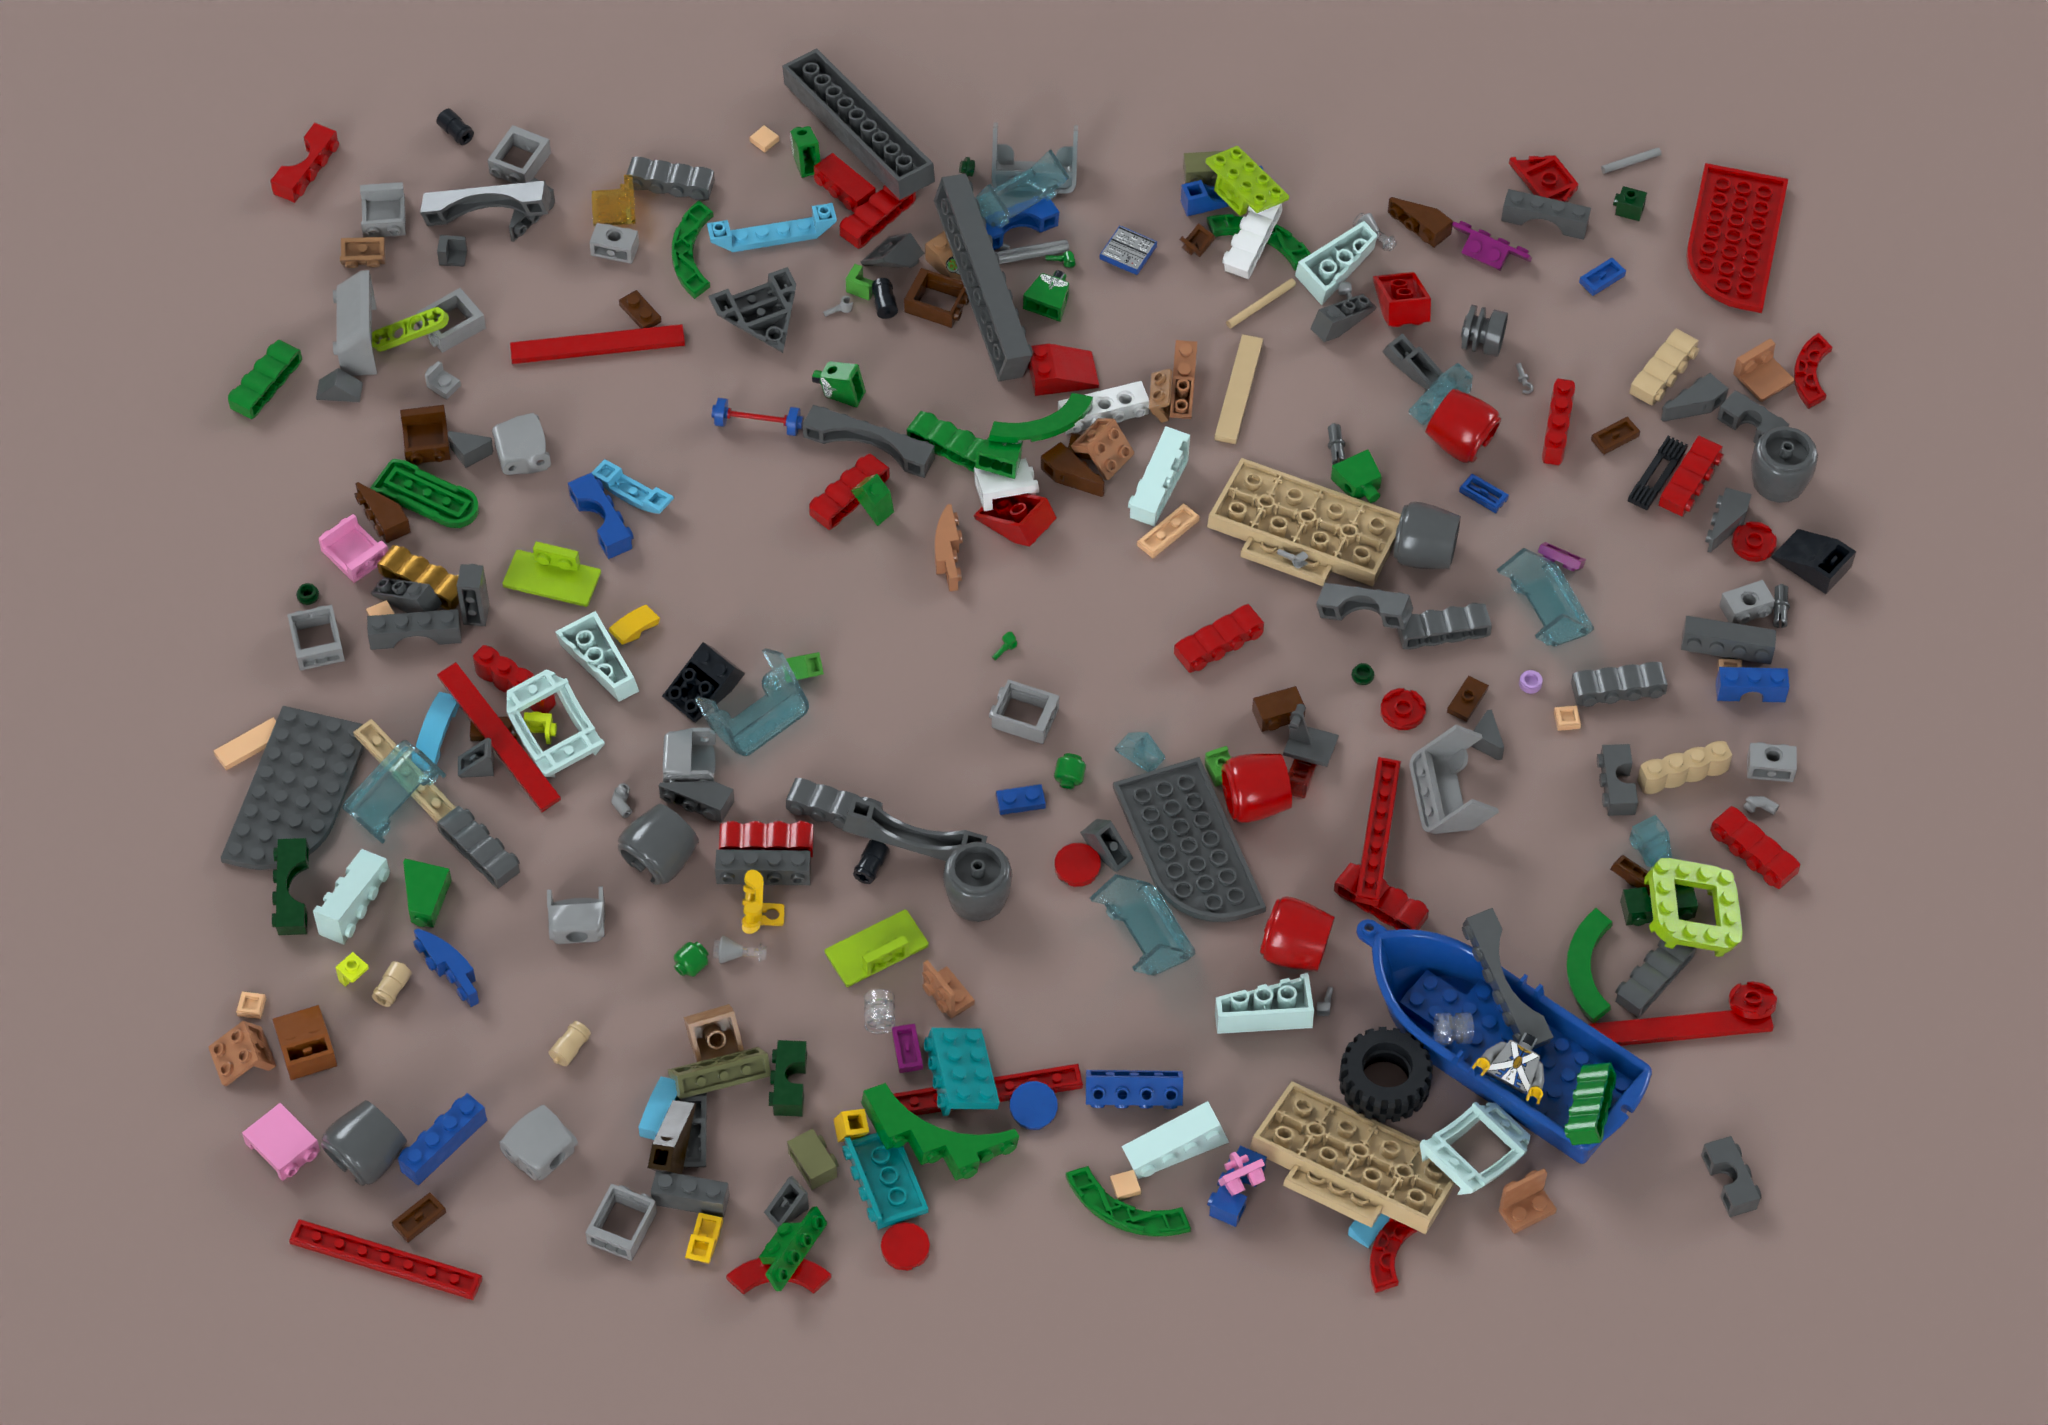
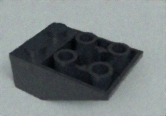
[1771,529,1856,594]
[662,642,745,723]

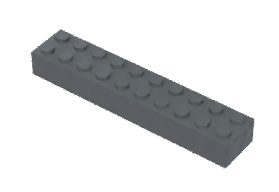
[782,48,935,200]
[934,173,1033,382]

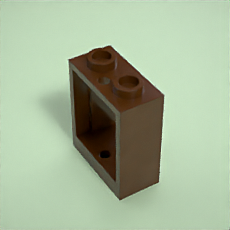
[904,268,969,328]

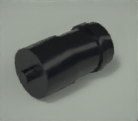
[436,108,474,145]
[872,278,898,319]
[853,840,890,884]

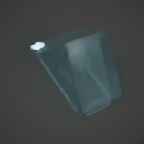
[1115,732,1165,772]

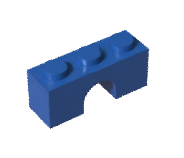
[1716,667,1789,703]
[1207,1146,1267,1227]

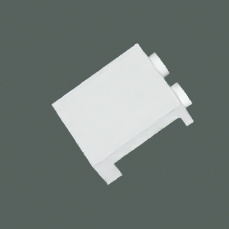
[974,458,1039,511]

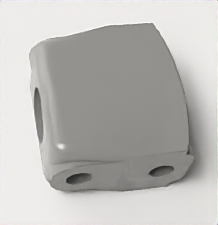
[492,413,551,475]
[663,728,716,783]
[547,886,605,944]
[499,1105,578,1180]

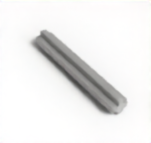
[995,239,1069,264]

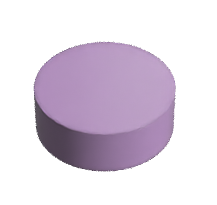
[1519,670,1543,694]

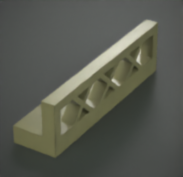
[668,1047,771,1099]

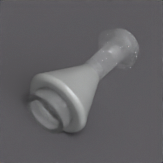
[1353,213,1397,251]
[713,936,767,964]

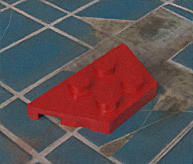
[1509,155,1579,202]

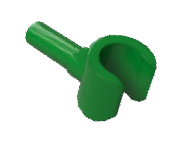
[1045,251,1075,268]
[992,632,1017,660]

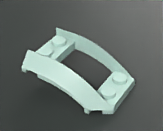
[506,669,605,778]
[1420,1102,1531,1195]

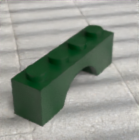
[272,838,309,935]

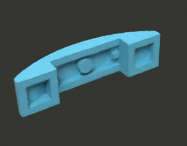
[592,459,674,514]
[412,692,459,774]

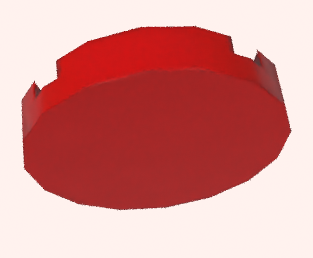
[1732,521,1777,562]
[1380,688,1426,730]
[1055,843,1101,887]
[1729,981,1777,1019]
[881,1222,930,1271]

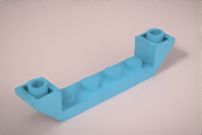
[707,203,837,252]

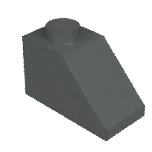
[1080,819,1133,872]

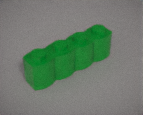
[228,340,302,419]
[906,411,987,472]
[1564,1062,1616,1145]

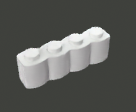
[1222,203,1282,279]

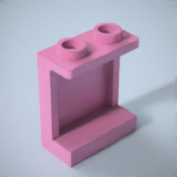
[319,514,388,583]
[242,1103,320,1181]

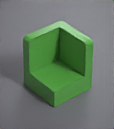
[846,264,873,300]
[785,652,824,681]

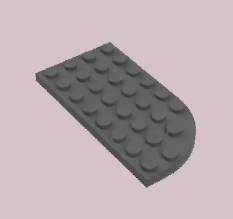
[221,706,364,870]
[1113,757,1266,922]

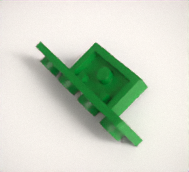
[759,1206,827,1291]

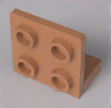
[1733,339,1794,402]
[1071,418,1134,480]
[922,960,975,1019]
[209,1020,276,1086]
[1498,1168,1556,1234]

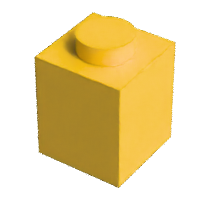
[833,1109,869,1142]

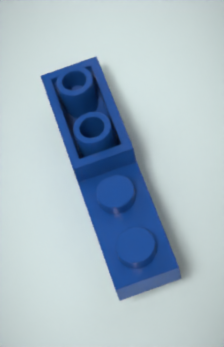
[413,929,479,1007]

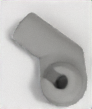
[611,783,632,818]
[1743,796,1779,815]

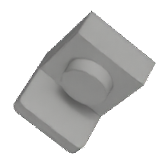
[425,361,461,399]

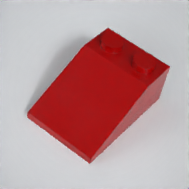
[1373,272,1431,327]
[1028,343,1099,396]
[973,493,1057,547]

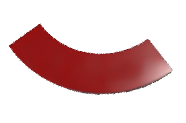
[1794,333,1832,409]
[1370,1218,1417,1293]
[726,1258,832,1295]

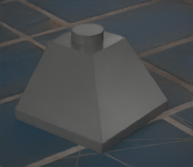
[861,233,925,268]

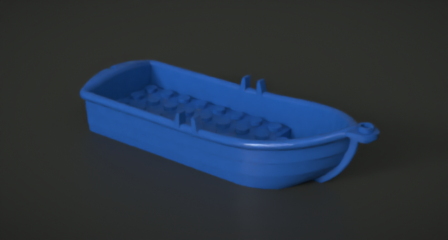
[1356,919,1652,1164]

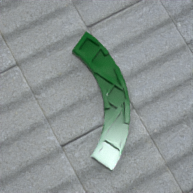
[672,200,714,299]
[1207,214,1311,271]
[989,393,1093,443]
[1567,908,1613,1024]
[1065,1166,1191,1236]

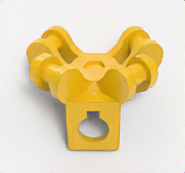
[741,870,785,934]

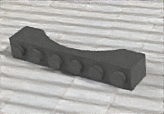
[420,181,551,226]
[803,405,935,478]
[842,797,988,861]
[1462,908,1553,1050]

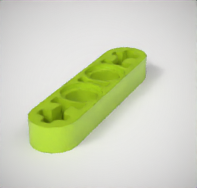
[372,307,449,352]

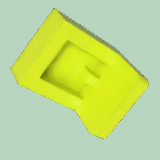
[523,711,557,745]
[335,952,369,987]

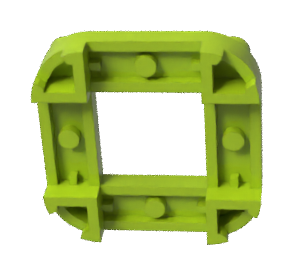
[1644,858,1743,957]

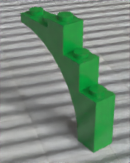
[861,1083,1019,1181]

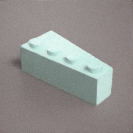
[1295,221,1378,305]
[1128,426,1190,526]
[555,611,639,702]
[313,849,390,945]
[1215,973,1314,1034]
[1121,1101,1229,1179]

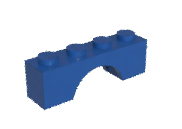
[1180,165,1263,217]
[985,195,1060,250]
[568,472,634,559]

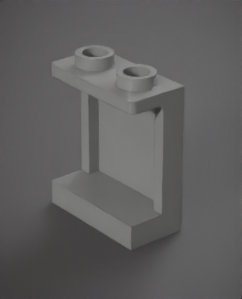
[360,182,406,238]

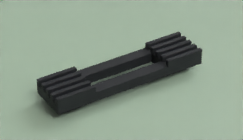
[1628,435,1688,510]

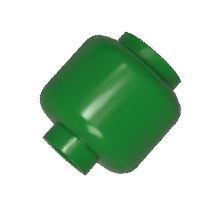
[1054,753,1086,789]
[673,942,709,977]

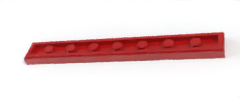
[510,324,685,364]
[437,662,561,812]
[1355,757,1401,906]
[1588,1010,1774,1046]
[893,1064,1083,1116]
[289,1219,483,1300]

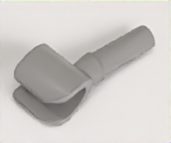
[1338,282,1352,299]
[823,296,853,317]
[1277,549,1308,569]
[1317,987,1333,1016]

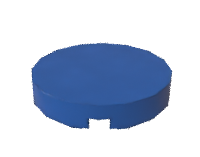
[1010,1081,1058,1130]

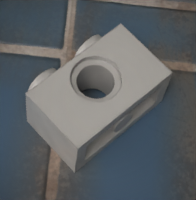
[589,223,639,264]
[1719,580,1775,625]
[1747,742,1797,782]

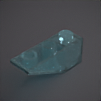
[1408,363,1473,425]
[1629,815,1672,868]

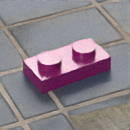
[1538,542,1586,571]
[891,1024,923,1073]

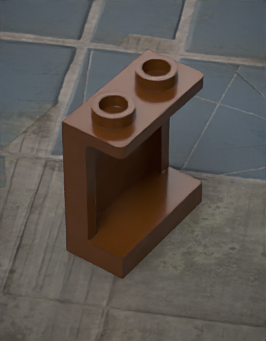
[400,405,451,465]

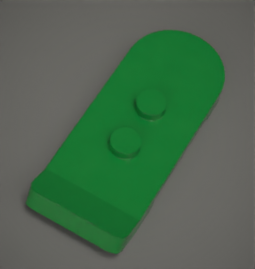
[370,459,479,528]

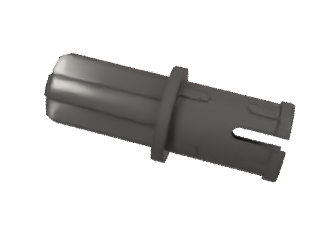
[1328,423,1345,465]
[1773,584,1790,628]

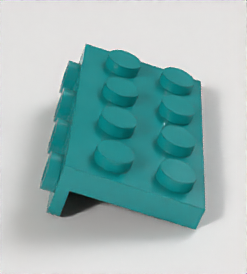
[924,1028,1000,1116]
[842,1132,929,1230]

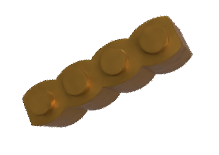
[377,545,459,610]

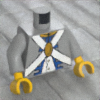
[1472,1033,1544,1104]

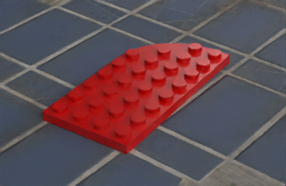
[1686,163,1789,313]

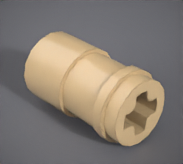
[372,961,412,1007]
[549,1021,591,1066]

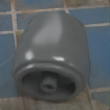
[1751,426,1818,503]
[1393,502,1461,569]
[618,803,699,885]
[943,842,1012,922]
[321,1100,407,1186]

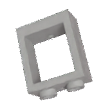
[488,125,551,184]
[416,288,486,353]
[287,605,345,671]
[989,680,1059,744]
[585,1184,657,1261]

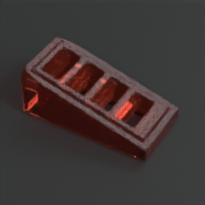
[1288,759,1317,798]

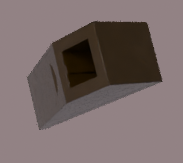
[647,1100,696,1174]

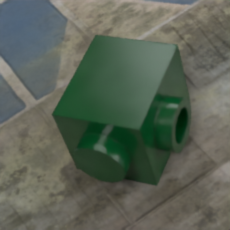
[1613,186,1647,221]

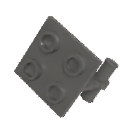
[1283,704,1339,767]

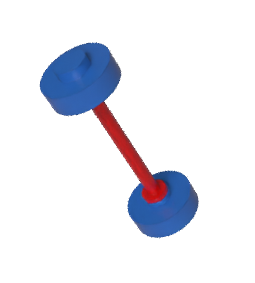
[712,398,804,436]

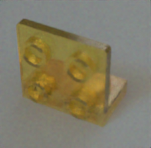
[592,175,636,226]

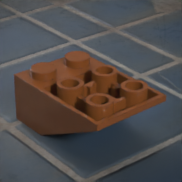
[272,1005,337,1080]

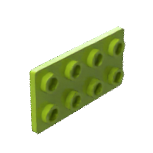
[1205,146,1289,216]
[502,541,601,607]
[824,909,929,987]

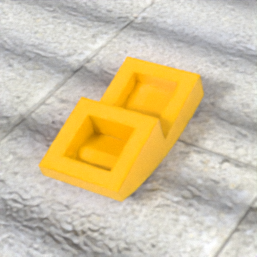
[608,605,660,645]
[685,1212,723,1264]

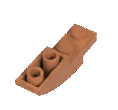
[1170,340,1197,419]
[935,504,963,591]

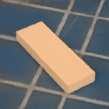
[1137,503,1200,559]
[214,717,276,771]

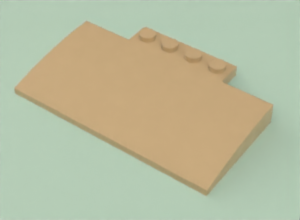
[1207,458,1401,587]
[1250,1081,1456,1234]

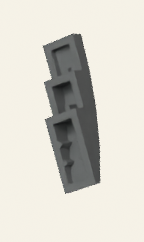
[682,1092,707,1168]

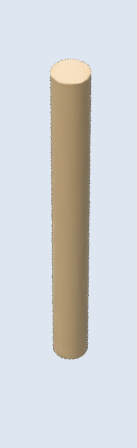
[1226,278,1296,329]

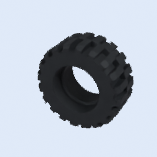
[1339,1027,1433,1123]

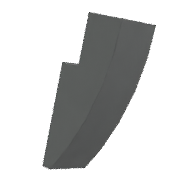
[1382,333,1448,392]

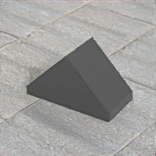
[316,368,363,402]
[448,431,494,468]
[1471,709,1504,760]
[458,738,494,778]
[764,1176,809,1228]

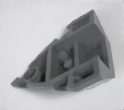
[708,267,796,353]

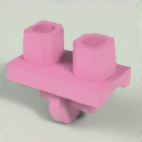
[1218,1152,1265,1196]

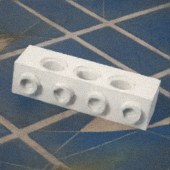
[1058,381,1149,434]

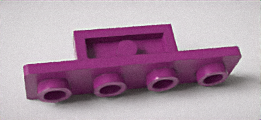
[1452,221,1532,271]

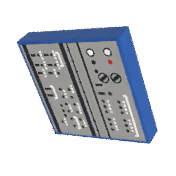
[1100,226,1157,275]

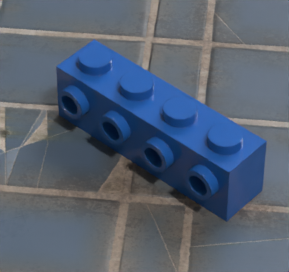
[1086,1070,1183,1109]
[398,1093,487,1186]

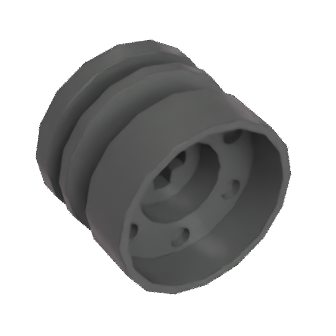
[1461,305,1508,357]

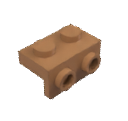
[340,237,385,268]
[1149,368,1173,423]

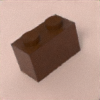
[1252,686,1305,732]

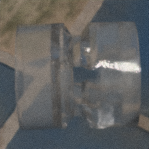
[864,989,895,1034]
[1434,1012,1474,1045]

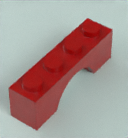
[270,122,339,203]

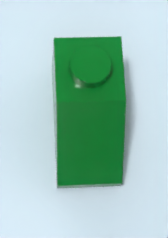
[851,474,894,526]

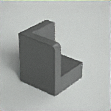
[437,235,468,267]

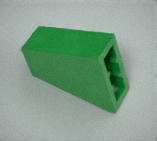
[403,858,452,928]

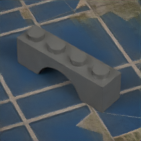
[1501,189,1591,240]
[1316,583,1413,630]
[367,609,462,650]

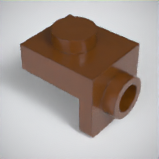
[1179,223,1216,257]

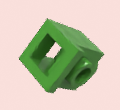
[1204,746,1231,787]

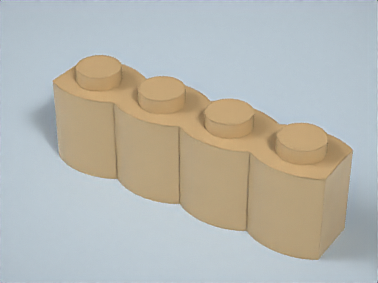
[1629,328,1699,406]
[1637,741,1732,794]

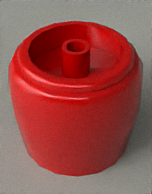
[1425,388,1501,463]
[1221,754,1292,823]
[1260,896,1335,972]

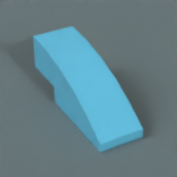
[638,1076,680,1140]

